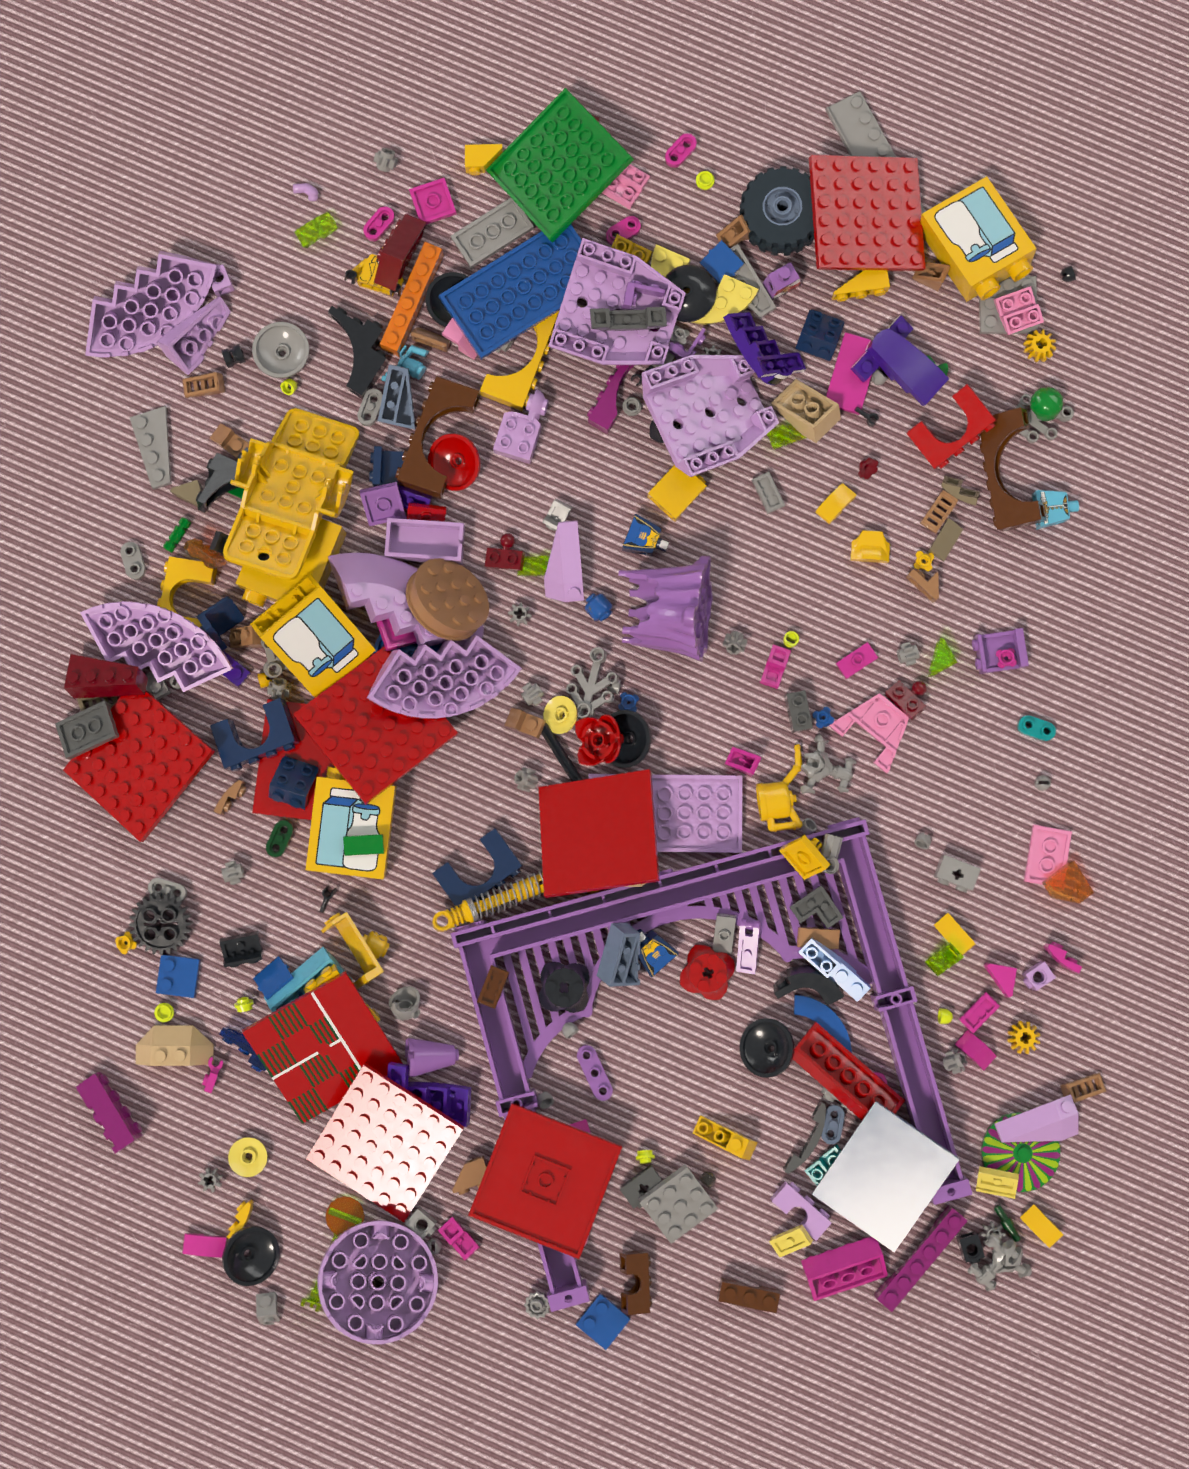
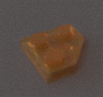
[183,538,231,569]
[1042,860,1094,903]

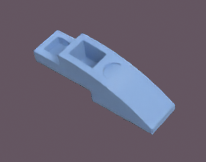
[798,938,871,1002]

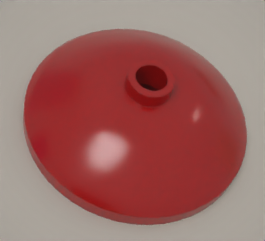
[428,433,481,491]

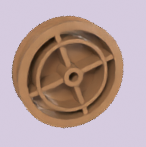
[406,558,489,641]

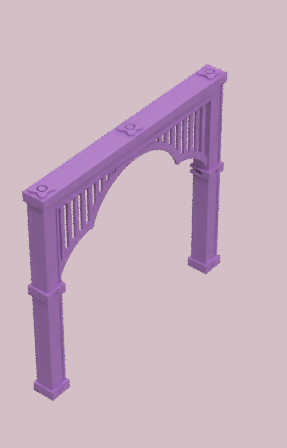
[450,817,972,1312]

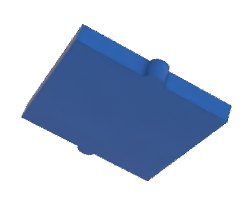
[700,240,744,283]
[253,956,294,1000]

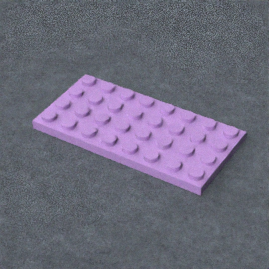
[589,774,742,853]

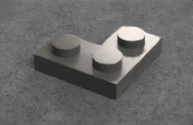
[789,885,844,929]

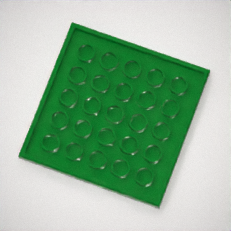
[486,88,634,243]

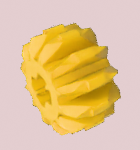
[1023,330,1056,362]
[1007,1021,1040,1054]

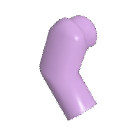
[293,183,318,201]

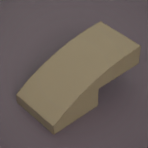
[941,476,980,506]

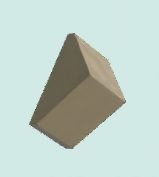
[170,480,209,512]

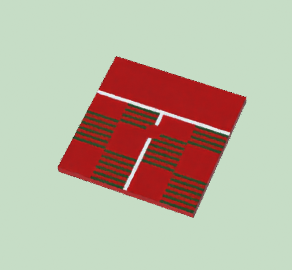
[242,971,403,1124]

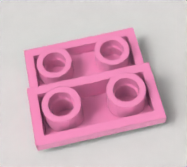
[602,164,650,209]
[993,286,1044,335]

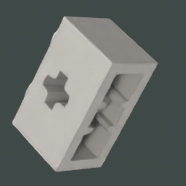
[933,855,981,893]

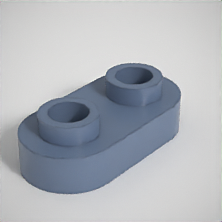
[821,1105,845,1144]

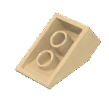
[771,379,841,443]

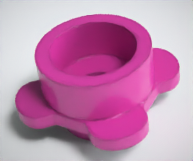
[996,648,1017,669]

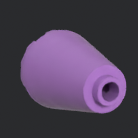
[405,1038,459,1077]

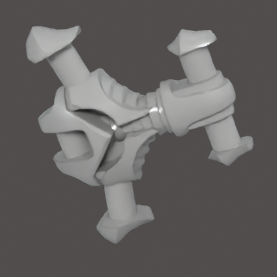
[800,734,857,794]
[968,1233,1032,1291]

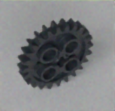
[129,892,193,955]

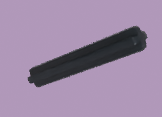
[541,723,583,782]

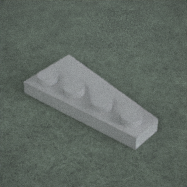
[730,244,777,319]
[130,406,172,490]

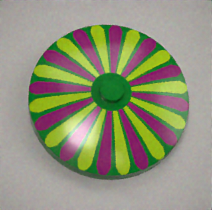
[981,1112,1060,1192]

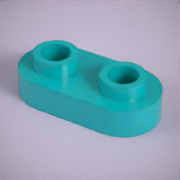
[1017,715,1056,741]

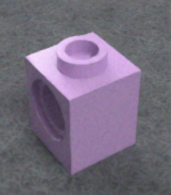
[211,264,235,297]
[1022,961,1056,991]

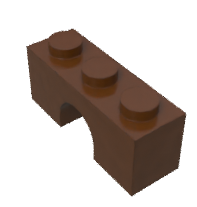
[619,1250,652,1315]
[717,1278,780,1314]

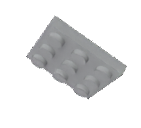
[979,276,1038,334]
[638,1164,718,1244]

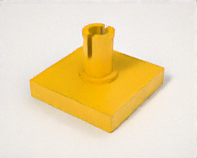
[779,835,831,880]

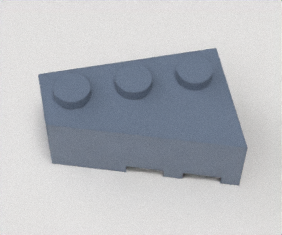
[378,364,416,430]
[596,923,640,987]

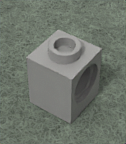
[405,1206,437,1239]

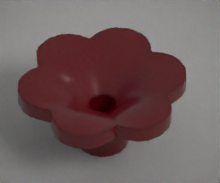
[858,458,878,479]

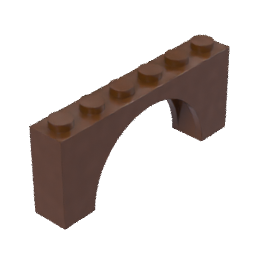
[395,376,480,499]
[979,407,1047,532]

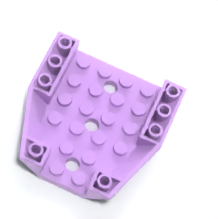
[548,238,686,365]
[642,355,779,477]

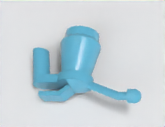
[381,345,429,381]

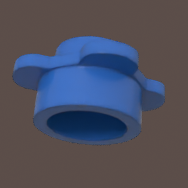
[618,692,639,712]
[812,707,834,728]

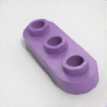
[577,1045,613,1101]

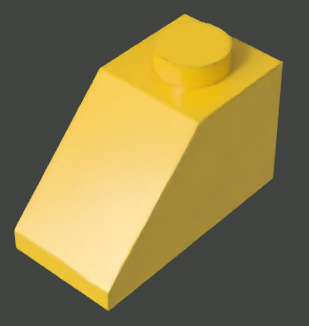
[465,144,503,176]

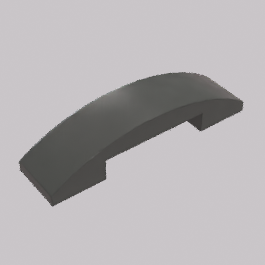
[590,307,667,331]
[783,1101,826,1174]

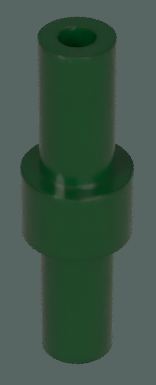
[994,1204,1021,1242]

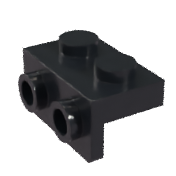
[219,931,263,968]

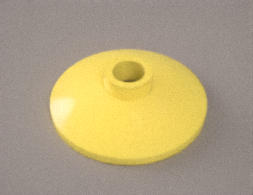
[543,696,577,734]
[228,1137,268,1177]

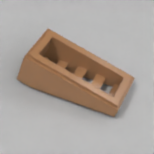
[182,372,225,398]
[920,490,959,534]
[1060,1073,1106,1103]

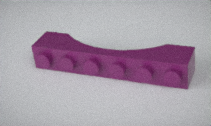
[587,328,658,434]
[874,1205,967,1312]

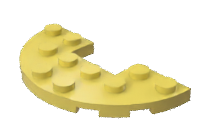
[651,244,759,325]

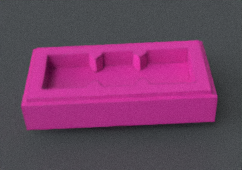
[836,642,878,679]
[958,992,1000,1034]

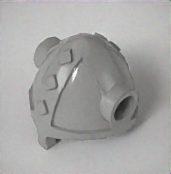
[389,986,420,1021]

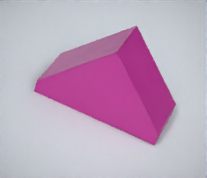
[725,747,762,777]
[983,963,1017,998]
[955,1030,997,1071]

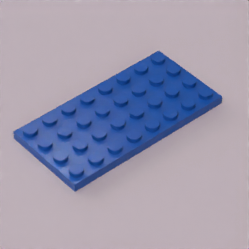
[439,224,582,360]

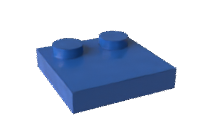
[156,955,201,998]
[575,1293,631,1350]

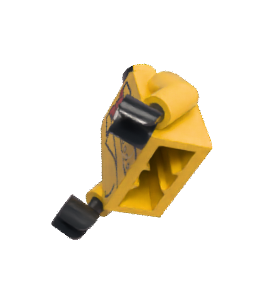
[344,254,404,297]

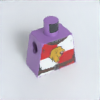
[763,263,801,301]

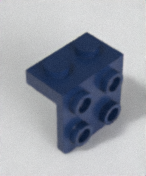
[795,310,844,361]
[369,446,404,487]
[196,596,244,651]
[269,756,319,810]

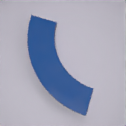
[794,995,852,1053]

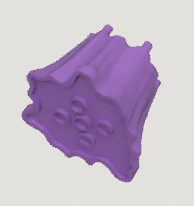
[618,556,713,662]

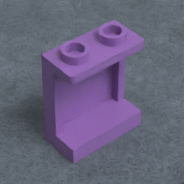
[972,628,1029,674]

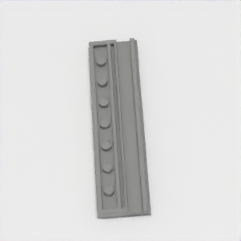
[825,91,926,214]

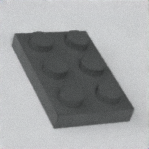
[55,701,119,760]

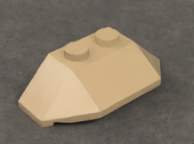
[136,1025,214,1066]

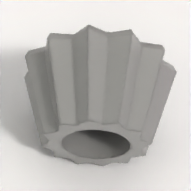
[524,1291,550,1320]

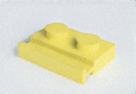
[976,1166,1019,1199]

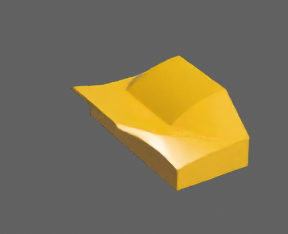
[850,530,890,563]

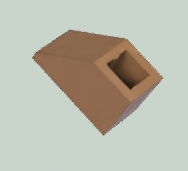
[229,625,266,648]
[452,1155,487,1195]

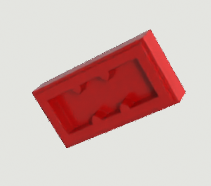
[406,502,446,522]

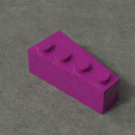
[76,1072,143,1154]

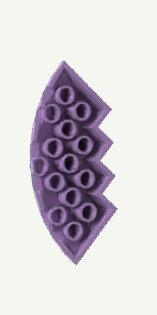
[85,251,216,357]
[328,553,448,647]
[80,601,233,692]
[367,635,522,718]

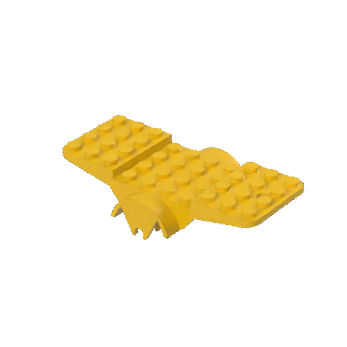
[223,408,359,581]

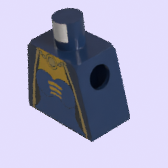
[622,514,670,556]
[637,929,679,978]

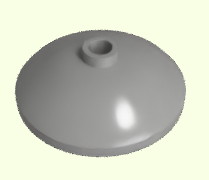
[252,322,309,378]

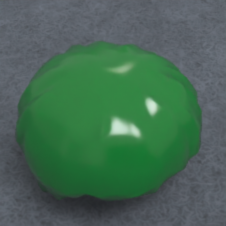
[1030,387,1064,421]

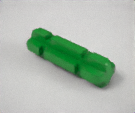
[163,517,191,553]

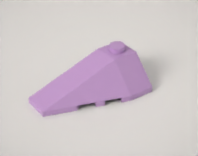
[156,297,231,375]
[544,520,584,602]
[994,1094,1078,1143]

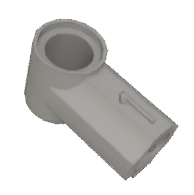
[821,834,843,874]

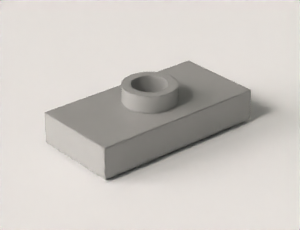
[751,472,785,514]
[712,913,736,953]

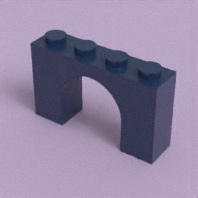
[210,698,300,772]
[432,828,522,907]

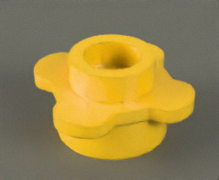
[914,551,934,572]
[115,931,137,954]

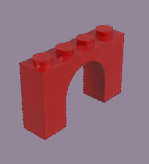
[906,384,997,469]

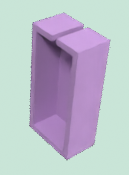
[384,518,465,565]

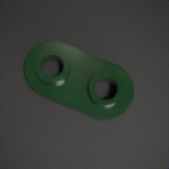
[266,820,294,857]

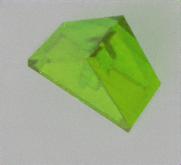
[927,638,957,677]
[925,942,964,977]

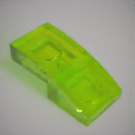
[294,212,338,248]
[767,424,807,450]
[517,556,549,576]

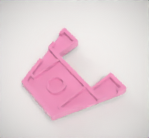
[829,693,909,774]

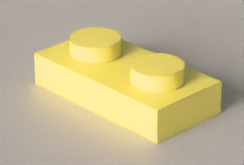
[769,1225,813,1257]

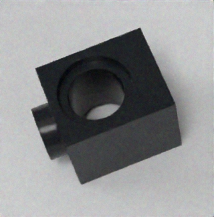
[956,1231,985,1264]

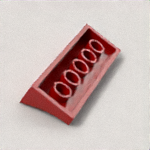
[793,1022,905,1120]

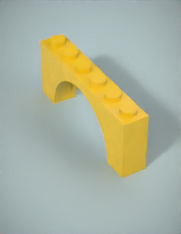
[480,311,559,411]

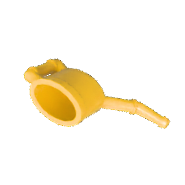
[756,744,803,832]

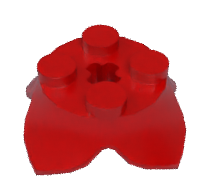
[575,714,624,766]
[680,945,735,1000]

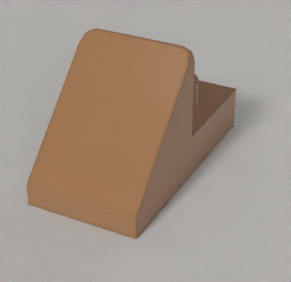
[716,215,750,248]
[209,423,249,458]
[906,569,939,603]
[504,708,546,739]

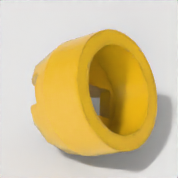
[257,672,272,688]

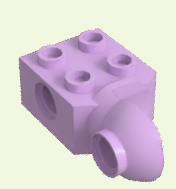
[493,389,549,464]

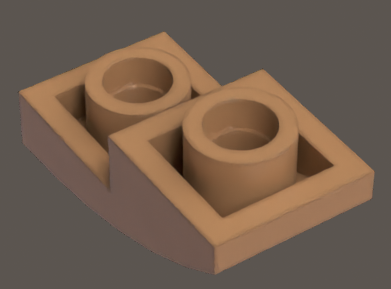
[214,780,247,815]
[797,927,840,949]

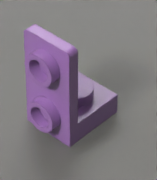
[622,280,665,310]
[668,327,706,360]

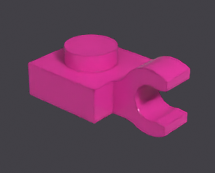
[202,1056,223,1093]

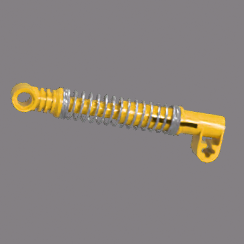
[432,871,600,932]

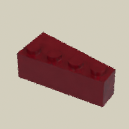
[374,214,426,291]
[64,654,148,699]

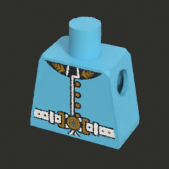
[1032,490,1079,530]

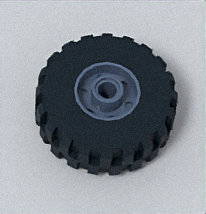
[740,166,814,256]

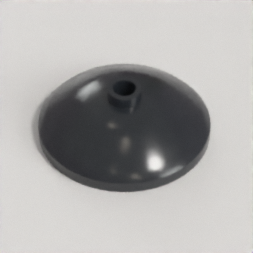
[665,265,716,322]
[425,272,468,327]
[601,710,652,768]
[739,1018,794,1078]
[222,1226,280,1286]

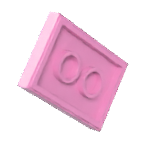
[1024,825,1072,888]

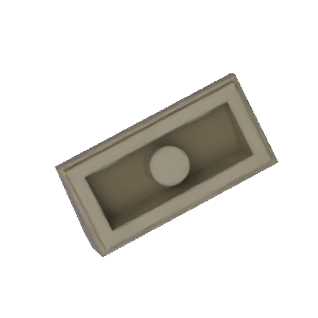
[928,518,963,562]

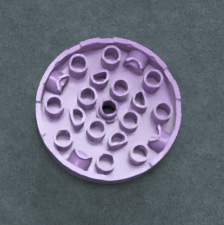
[317,1220,438,1344]

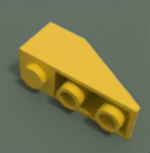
[831,270,890,302]
[693,1115,758,1160]

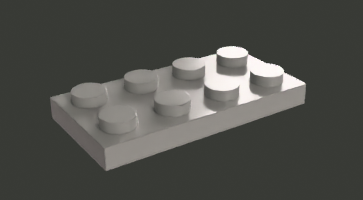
[451,198,534,269]

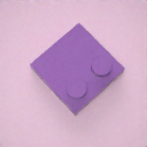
[360,482,406,526]

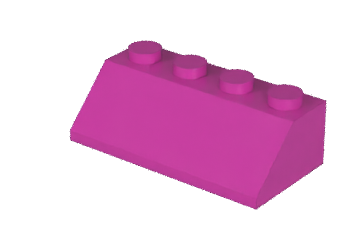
[801,1236,888,1301]

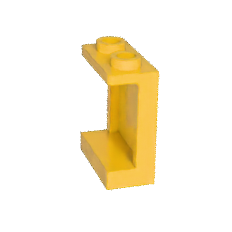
[647,465,707,522]

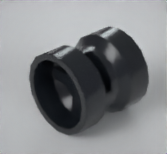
[221,344,246,368]

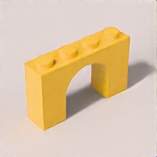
[157,556,218,627]

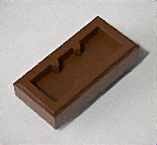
[477,965,509,1009]

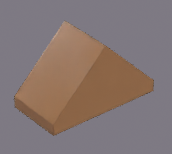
[912,262,950,292]

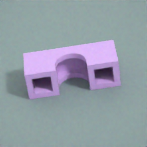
[770,1181,831,1241]

